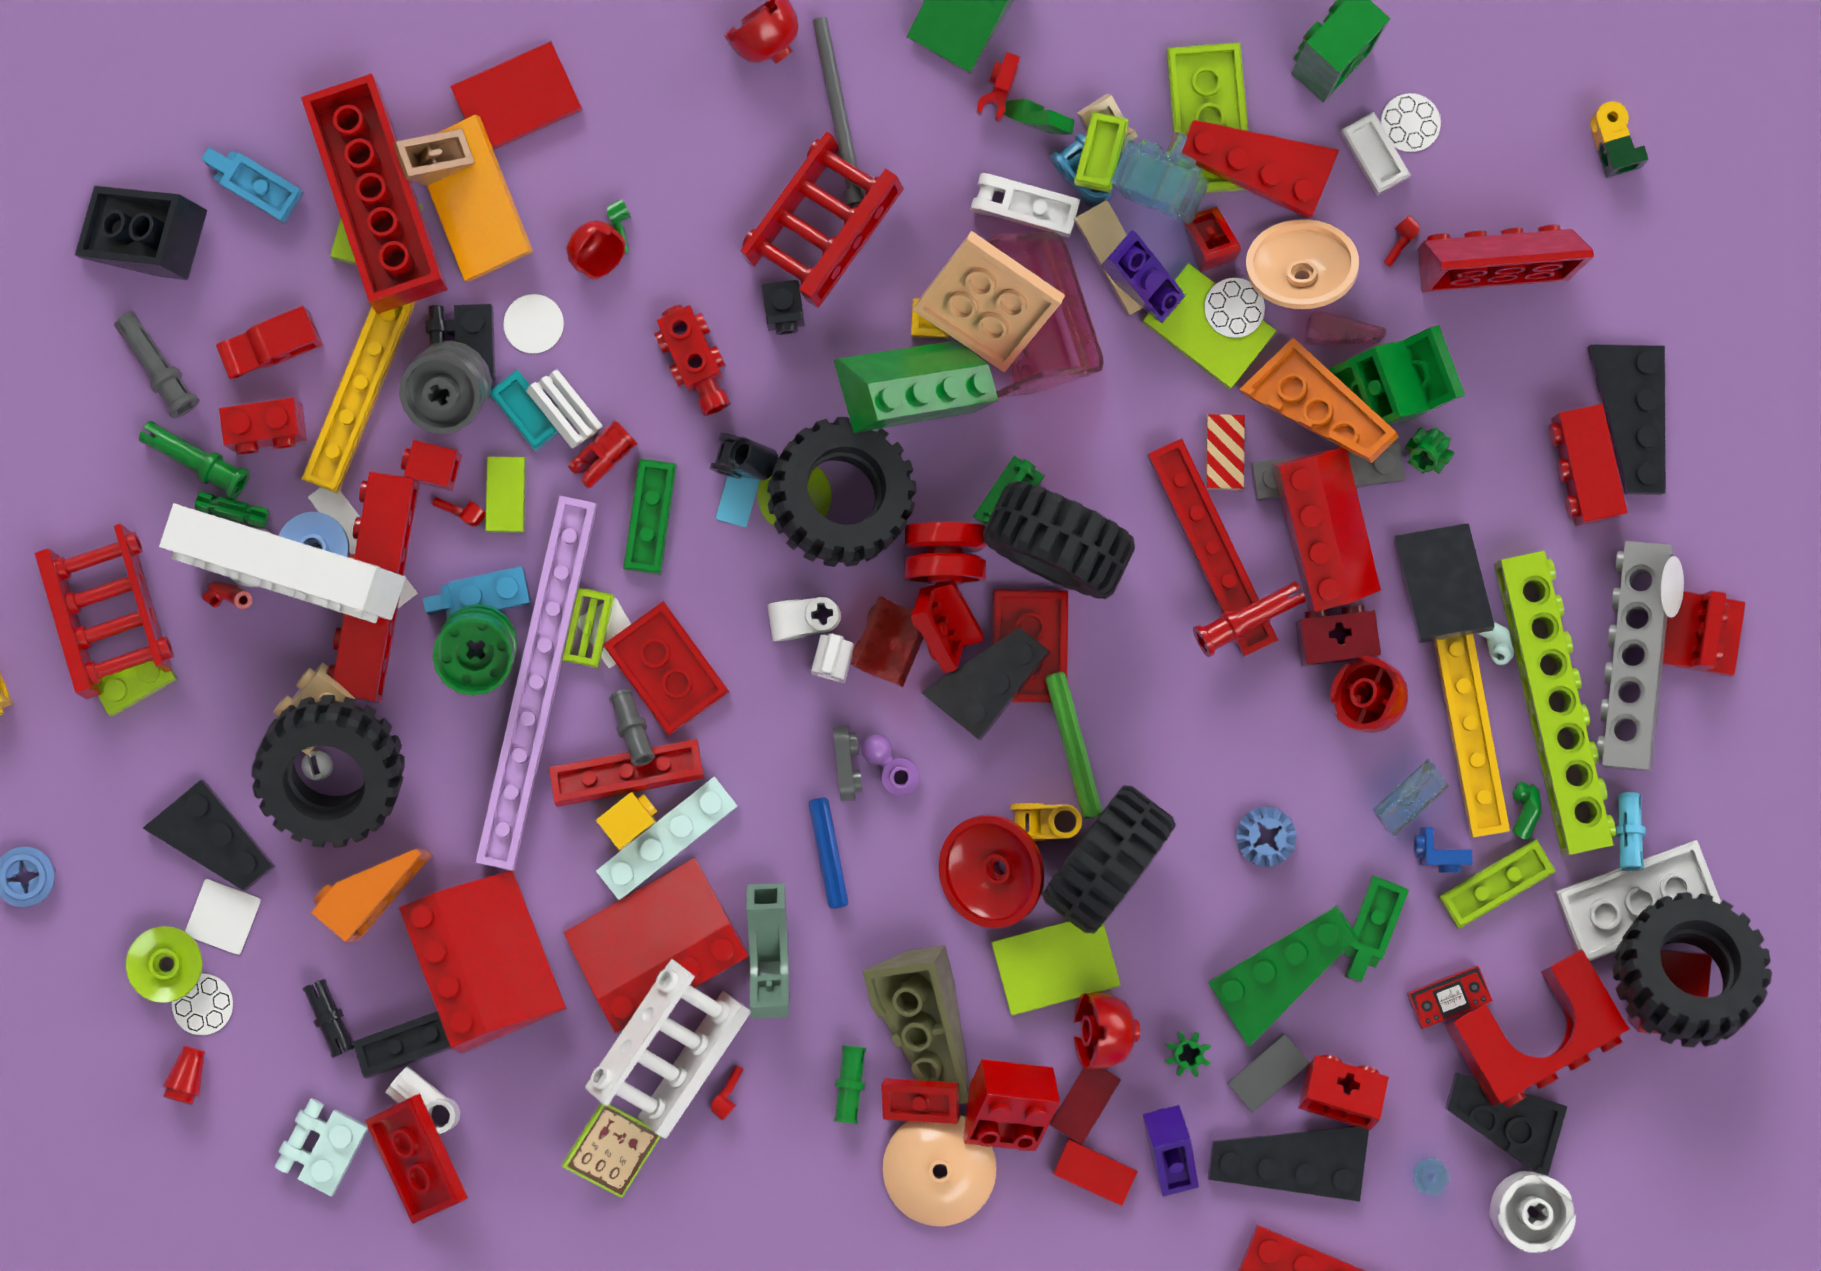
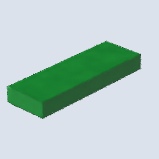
[623,458,677,575]

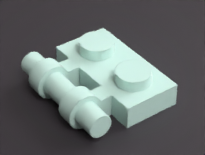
[275,1098,368,1196]

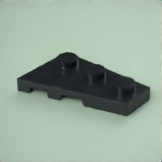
[143,779,275,891]
[1445,1072,1568,1176]

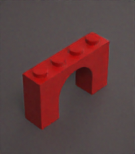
[1445,949,1630,1108]

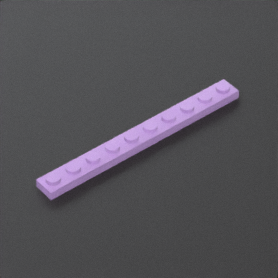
[476,496,598,871]

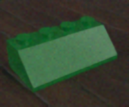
[834,340,999,433]

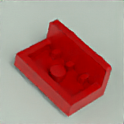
[911,580,984,673]

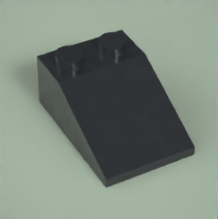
[74,186,207,280]

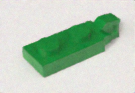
[1344,875,1409,982]

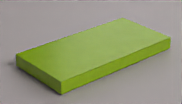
[1166,42,1248,195]

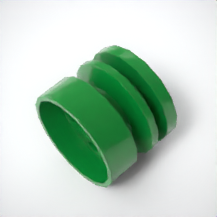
[432,604,518,696]

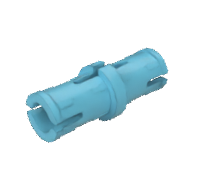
[1616,792,1646,871]

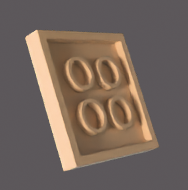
[913,231,1065,373]

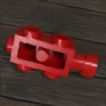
[654,305,731,416]

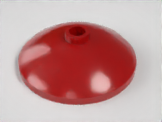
[938,815,1045,928]

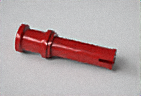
[1193,581,1306,657]

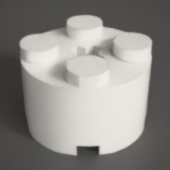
[1489,1171,1575,1253]

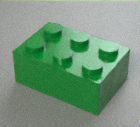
[1291,0,1391,103]

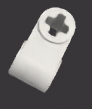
[767,597,841,642]

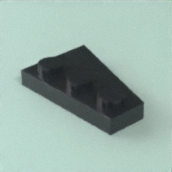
[921,628,1051,740]

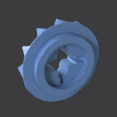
[1236,807,1297,867]
[0,847,56,907]

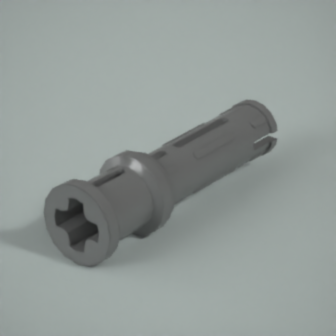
[114,312,200,418]

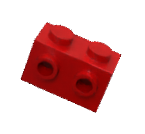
[219,397,307,455]

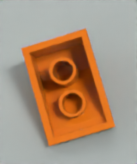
[311,849,433,942]

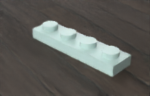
[596,777,738,900]

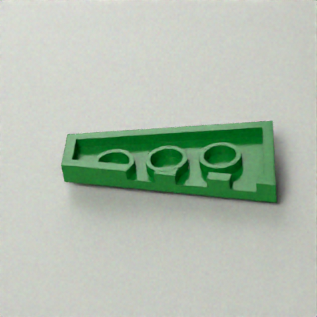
[1208,905,1357,1047]

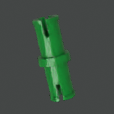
[834,1045,866,1124]

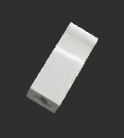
[811,633,854,683]

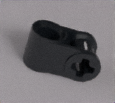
[709,433,778,481]

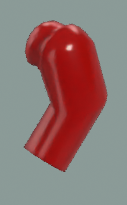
[202,581,252,609]

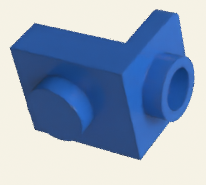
[1414,827,1472,873]

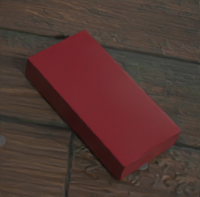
[1049,1067,1121,1145]

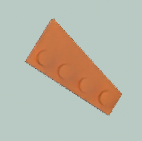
[1240,338,1399,463]

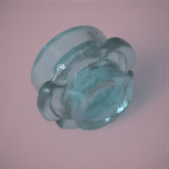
[1413,1158,1451,1196]

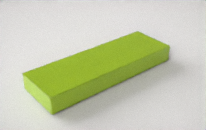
[1438,839,1556,929]

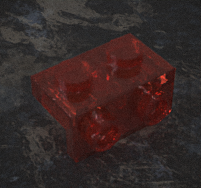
[851,596,924,687]

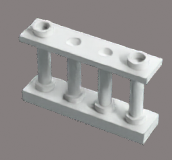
[585,959,750,1139]

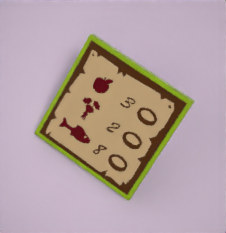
[561,1103,661,1198]

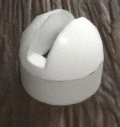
[301,750,333,781]

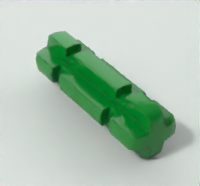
[195,492,269,528]

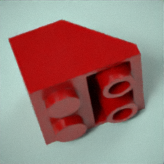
[963,1059,1060,1151]

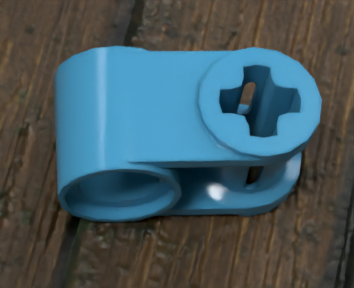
[1050,133,1114,207]

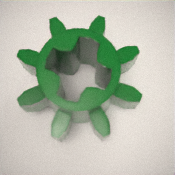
[1405,427,1454,474]
[1164,1031,1211,1077]

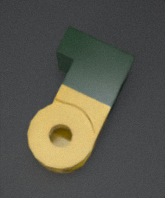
[1590,101,1649,178]

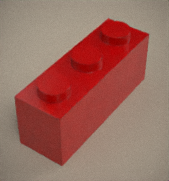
[1548,404,1628,526]

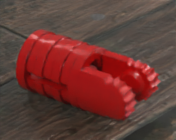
[568,420,638,489]

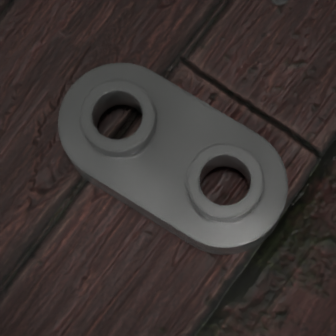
[833,726,863,802]

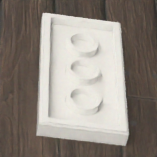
[1554,840,1721,961]

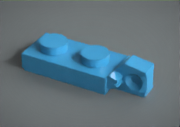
[201,147,304,224]
[422,566,531,619]

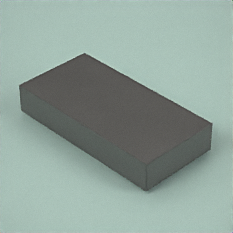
[1227,1033,1310,1113]

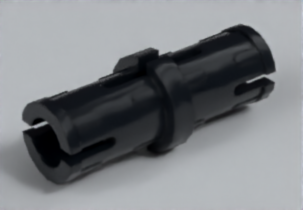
[302,979,354,1058]

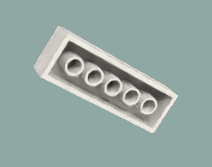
[159,503,406,623]

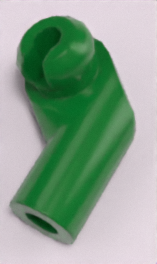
[1512,781,1542,840]

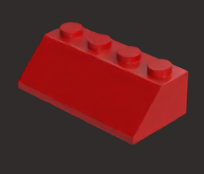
[1272,447,1381,612]

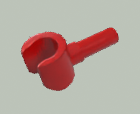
[1383,215,1420,267]
[432,497,486,527]
[710,1065,744,1120]

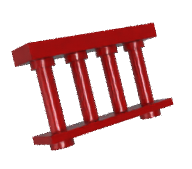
[740,131,904,309]
[34,523,174,700]

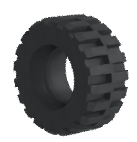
[767,417,916,567]
[983,481,1135,599]
[251,695,405,848]
[1042,785,1176,934]
[1613,892,1772,1048]

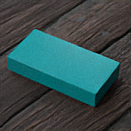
[490,369,559,451]

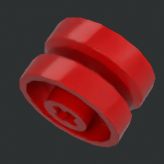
[904,522,986,585]

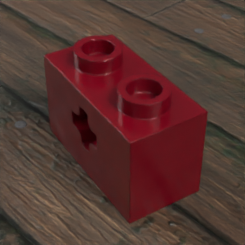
[1295,605,1381,667]

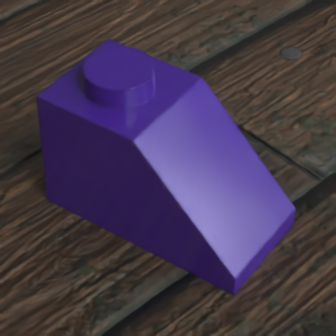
[1143,1105,1199,1197]

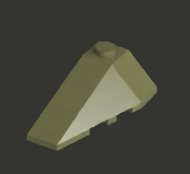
[862,945,970,1104]

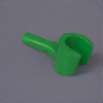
[607,199,631,254]

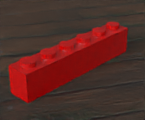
[327,471,420,703]

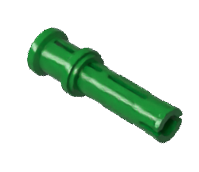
[138,421,250,499]

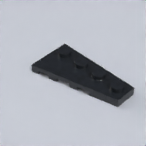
[1587,344,1666,495]
[1207,1126,1369,1202]

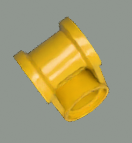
[1010,803,1082,842]

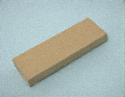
[1074,200,1142,316]

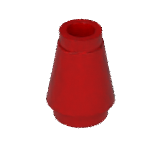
[163,1046,206,1105]

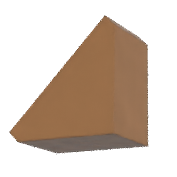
[393,129,475,186]

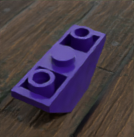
[1101,230,1186,323]

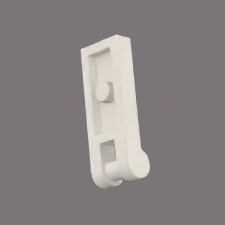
[970,173,1080,238]

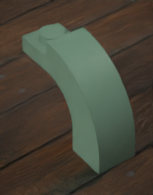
[746,883,790,1019]

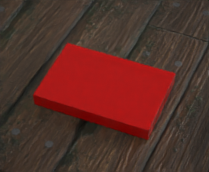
[450,41,583,150]
[992,589,1069,703]
[603,601,729,736]
[365,1093,468,1224]

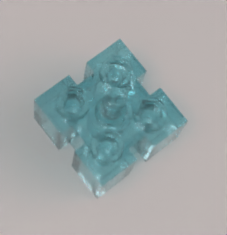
[1111,132,1209,224]

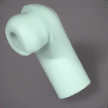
[1477,622,1514,665]

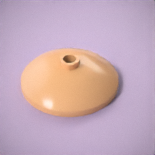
[1246,219,1359,309]
[883,1115,996,1226]

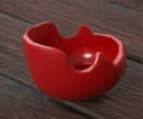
[566,220,625,279]

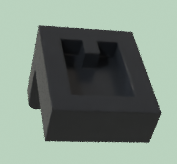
[762,280,805,335]

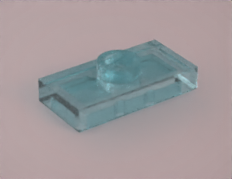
[1373,759,1449,837]

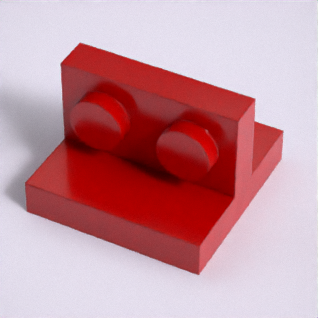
[1663,591,1746,677]

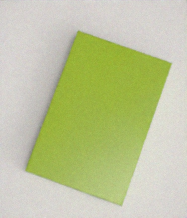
[1142,263,1277,390]
[991,921,1121,1016]

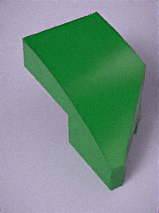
[1004,98,1075,135]

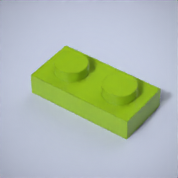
[98,660,178,717]

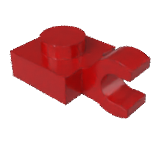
[977,52,1020,122]

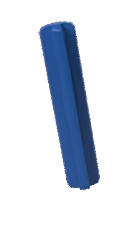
[808,797,848,909]

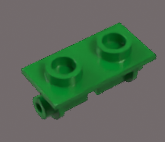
[973,455,1045,526]

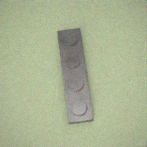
[1251,443,1405,501]

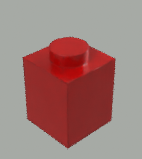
[401,440,462,491]

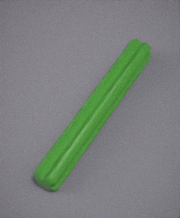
[1045,672,1102,818]

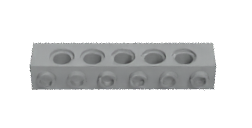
[1597,541,1674,773]

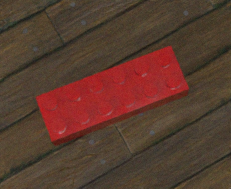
[301,73,448,314]

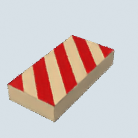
[1205,414,1245,490]

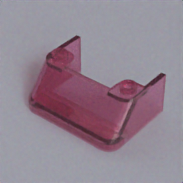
[986,232,1104,398]

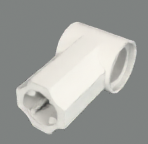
[386,1066,461,1134]

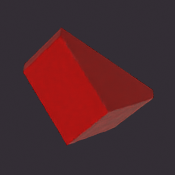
[1182,206,1241,272]

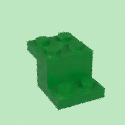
[1328,325,1465,425]

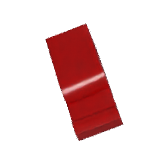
[215,306,323,380]

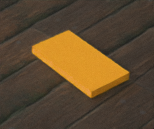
[427,115,533,282]

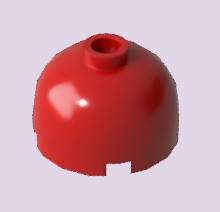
[724,0,799,64]
[1330,656,1409,733]
[1074,992,1140,1069]

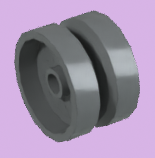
[399,341,492,434]

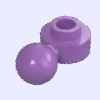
[862,734,919,796]

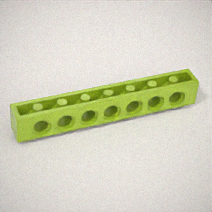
[1494,550,1616,855]

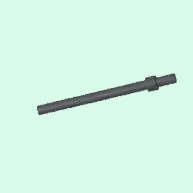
[813,17,866,208]

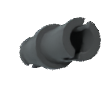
[609,689,655,766]

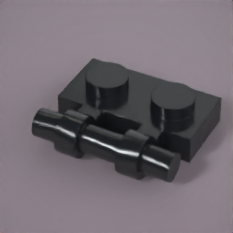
[425,304,496,380]

